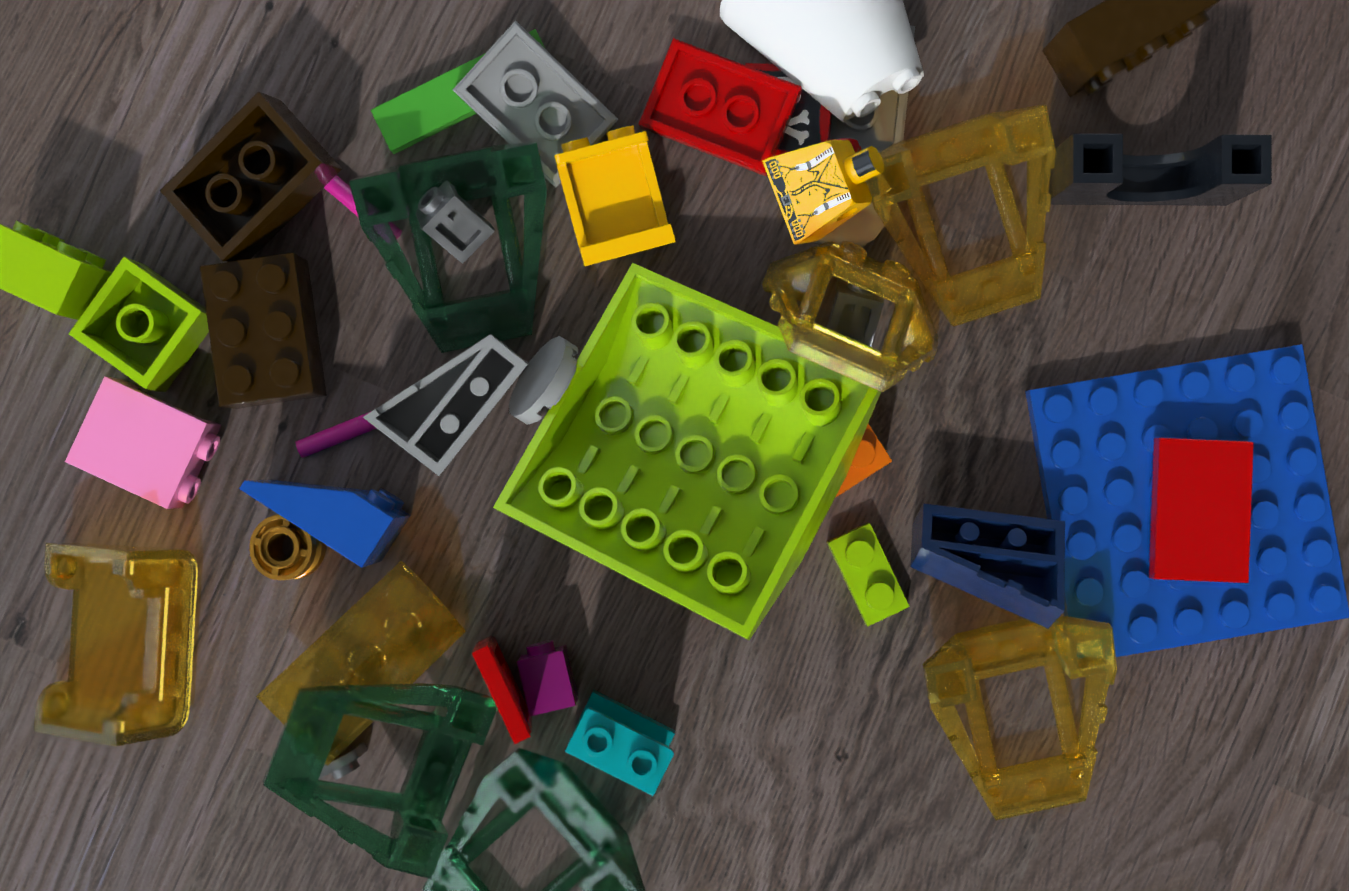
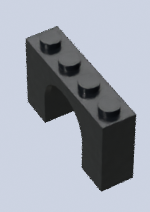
[1043,134,1272,206]

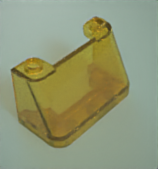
[34,543,198,747]

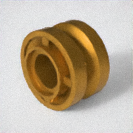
[249,515,326,580]

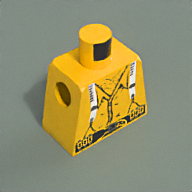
[762,140,884,245]

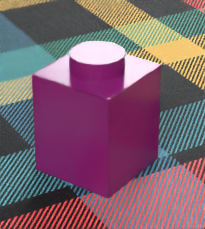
[517,640,579,716]

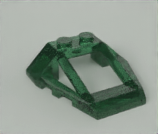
[349,142,547,353]
[263,683,498,879]
[422,748,646,891]

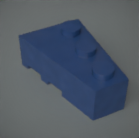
[910,503,1065,629]

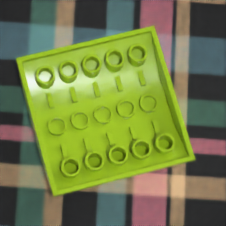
[493,263,887,640]

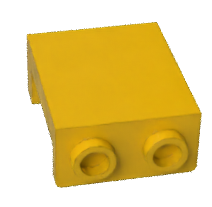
[554,125,676,266]

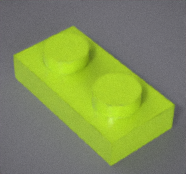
[827,522,910,626]

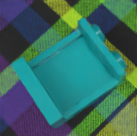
[565,689,675,796]

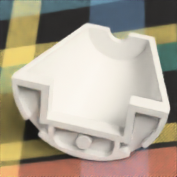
[720,0,924,122]

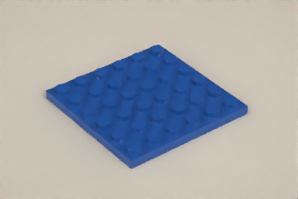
[1025,344,1349,664]

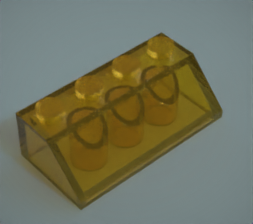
[256,560,466,766]

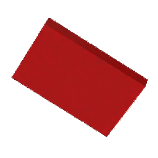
[639,38,802,177]
[1149,438,1254,583]
[472,635,532,744]

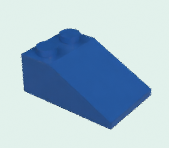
[239,480,411,568]

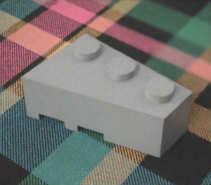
[363,334,529,476]

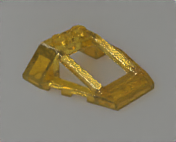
[867,104,1056,327]
[762,241,938,392]
[923,616,1117,820]

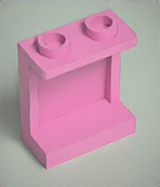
[65,376,221,509]

